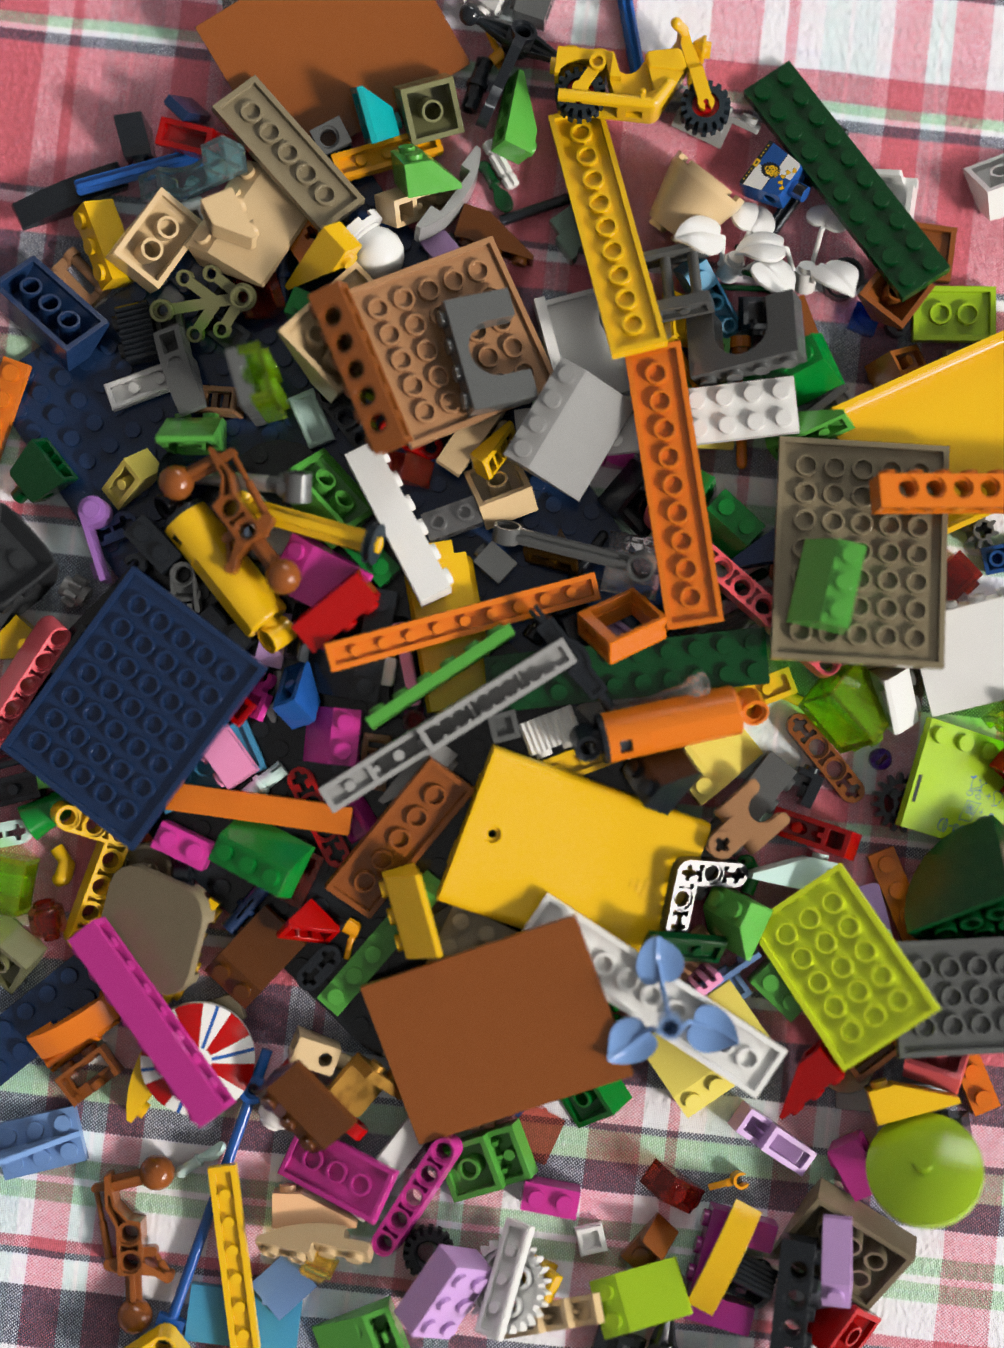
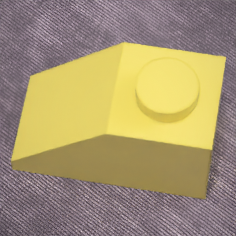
[102,448,159,511]

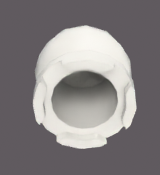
[346,209,405,280]

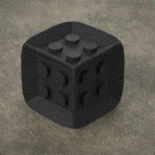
[0,502,59,629]

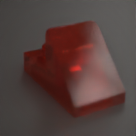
[387,451,435,489]
[275,852,325,909]

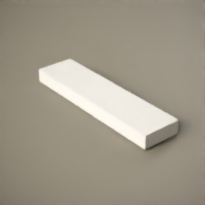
[474,1217,535,1342]

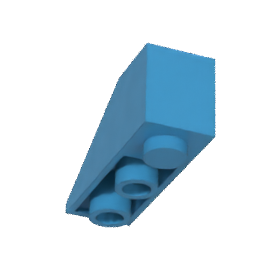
[673,258,739,338]

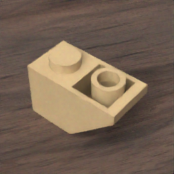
[201,187,259,250]

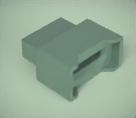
[549,205,583,266]

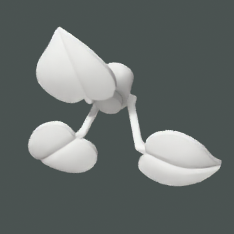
[673,202,796,294]
[735,205,859,297]

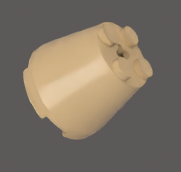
[649,151,745,244]

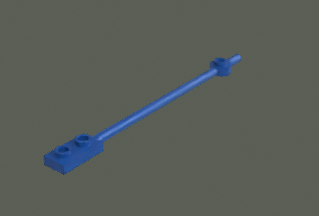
[154,1048,273,1344]

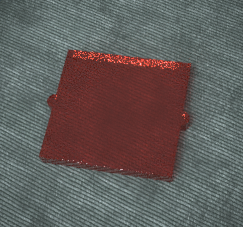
[515,1107,566,1165]

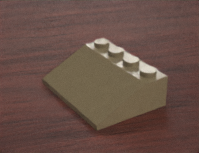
[773,1177,917,1311]

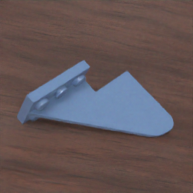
[0,1105,89,1181]

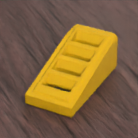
[470,420,516,481]

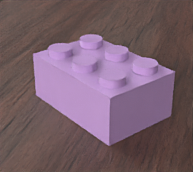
[394,1244,492,1340]

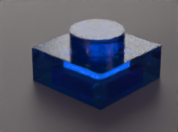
[846,301,879,339]

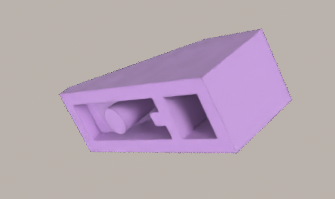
[821,1214,853,1309]

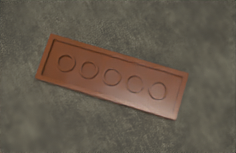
[325,755,475,919]

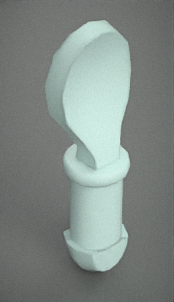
[175,1141,226,1178]

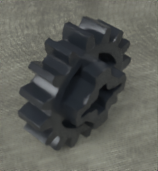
[870,772,910,833]

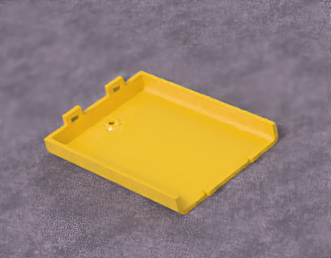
[829,330,1004,534]
[435,744,711,951]

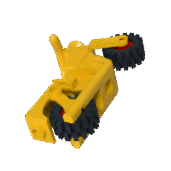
[549,17,731,137]

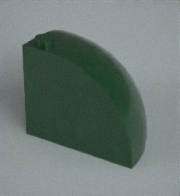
[905,815,1004,940]

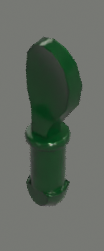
[479,160,514,213]

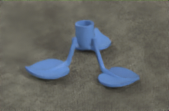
[607,935,739,1064]

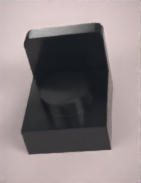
[795,764,825,808]

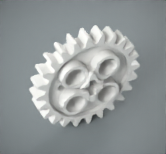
[472,1237,552,1334]

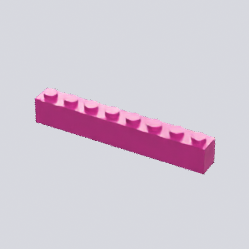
[68,917,236,1129]

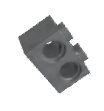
[421,496,483,543]

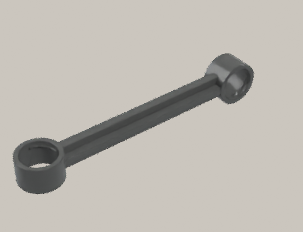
[492,520,657,582]

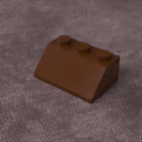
[254,1060,358,1154]

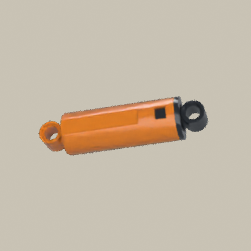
[569,685,769,764]

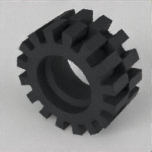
[403,1224,453,1276]

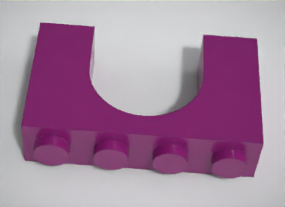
[683,1201,779,1337]

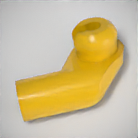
[50,844,76,887]

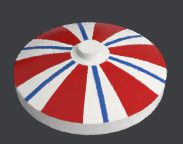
[140,1001,255,1115]

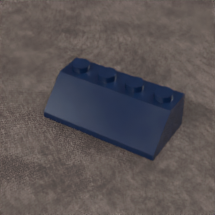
[0,255,109,372]

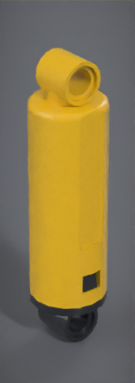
[154,493,297,654]

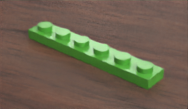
[365,623,515,730]
[317,869,441,1016]

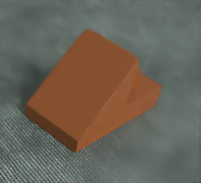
[620,1212,679,1268]

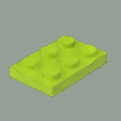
[911,286,996,343]

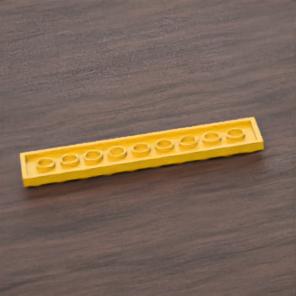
[548,113,668,360]

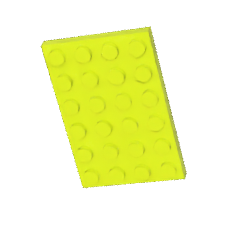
[759,863,941,1072]

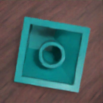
[350,86,402,144]

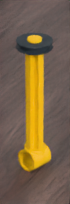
[227,490,386,565]

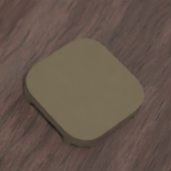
[101,862,215,995]

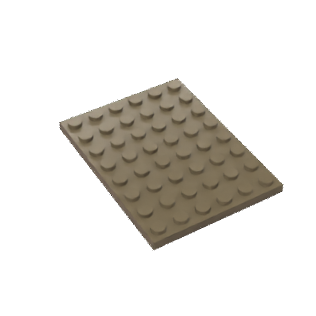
[770,436,949,670]

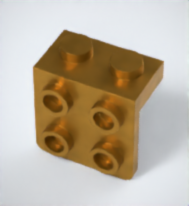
[327,1052,402,1117]

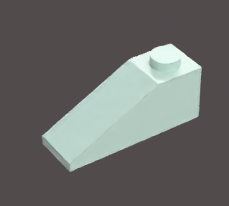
[748,852,838,889]

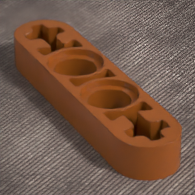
[785,713,865,803]

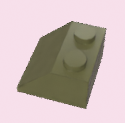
[393,73,465,145]
[0,912,48,995]

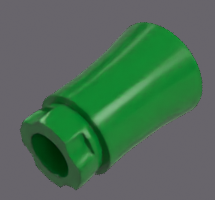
[17,791,72,841]

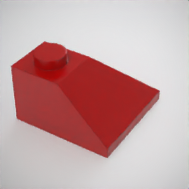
[807,1305,882,1348]

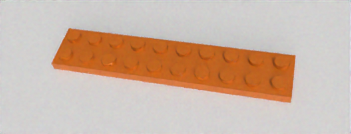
[625,341,724,630]

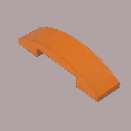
[26,990,120,1059]

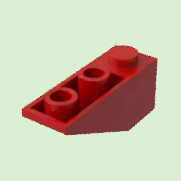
[779,1039,845,1120]

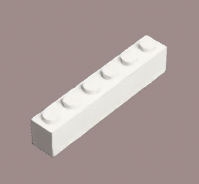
[344,444,454,607]

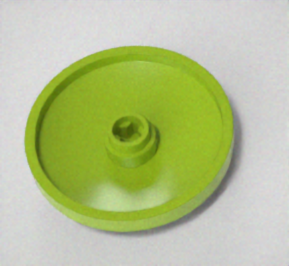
[866,1112,984,1229]

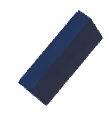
[164,94,212,124]

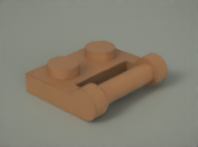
[50,247,112,308]

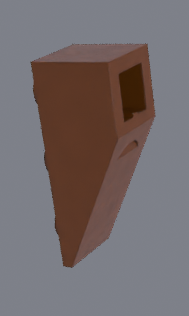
[454,203,534,268]

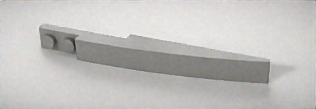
[318,637,577,813]

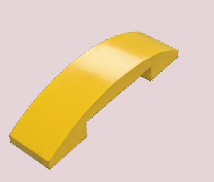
[688,1198,762,1316]

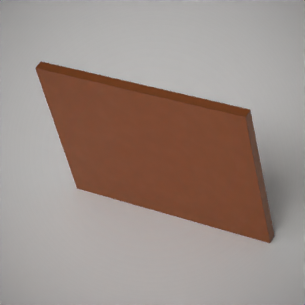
[195,0,471,146]
[360,913,634,1145]

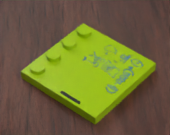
[895,717,1004,839]

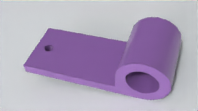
[78,496,113,584]

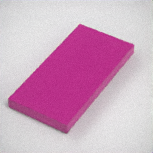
[277,1135,400,1225]

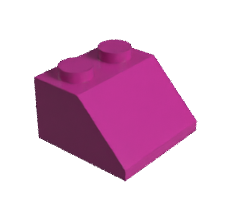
[303,706,364,766]

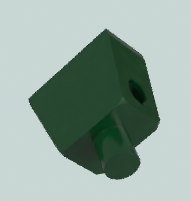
[10,437,79,504]

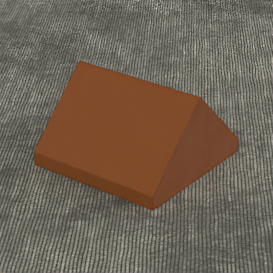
[857,270,936,330]

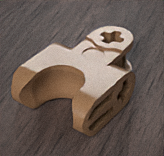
[705,778,790,859]

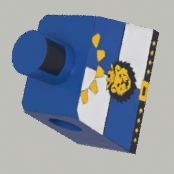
[739,141,811,209]

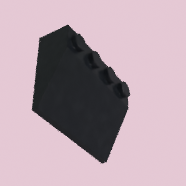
[307,588,400,704]

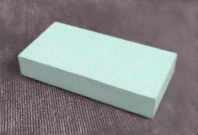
[288,388,336,450]

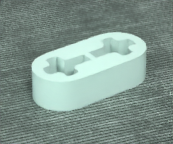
[0,819,32,848]

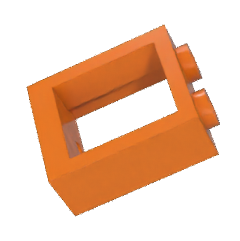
[577,587,666,665]

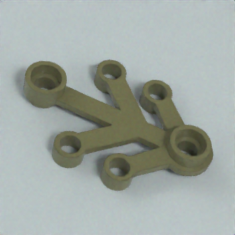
[149,265,257,343]

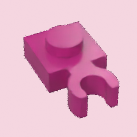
[248,672,277,722]

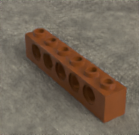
[308,280,414,455]

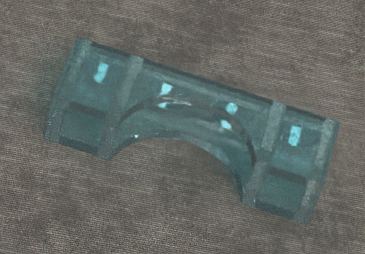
[138,135,248,204]

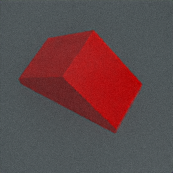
[276,898,340,944]

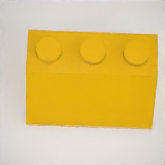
[379,863,443,959]

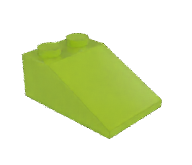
[589,1256,693,1340]

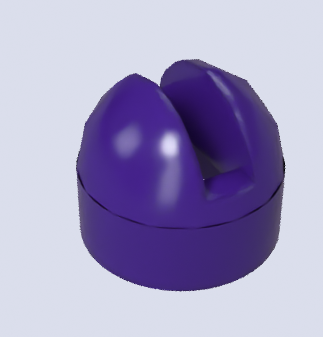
[868,748,892,770]

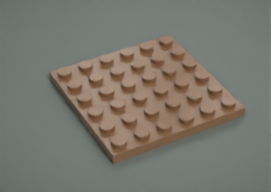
[350,236,554,450]

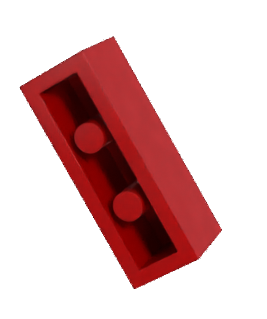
[291,568,381,653]

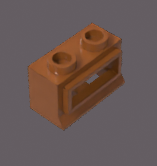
[54,1043,125,1107]

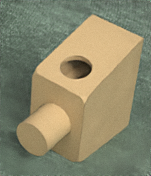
[287,1025,353,1076]

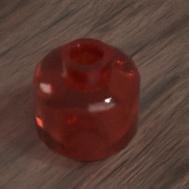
[28,898,67,942]

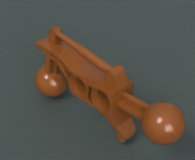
[158,447,301,595]
[91,1155,176,1335]

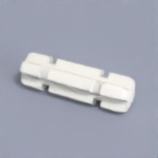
[482,138,519,191]

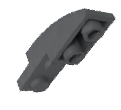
[153,312,207,417]

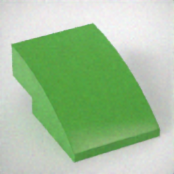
[442,1118,539,1203]

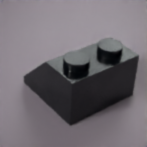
[597,458,652,542]
[621,747,702,815]

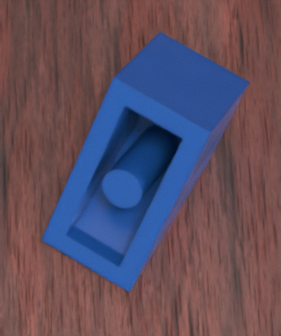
[272,661,320,730]

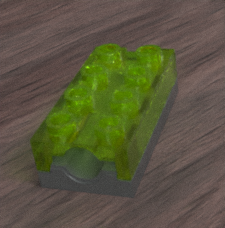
[225,341,291,427]

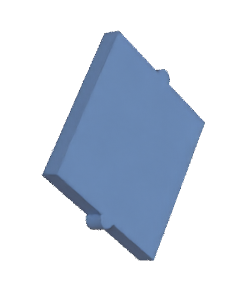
[253,1256,317,1321]

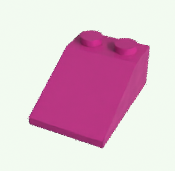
[280,533,374,607]

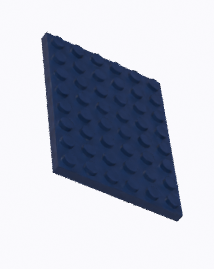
[0,566,269,851]

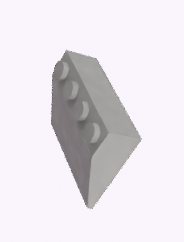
[504,357,633,502]

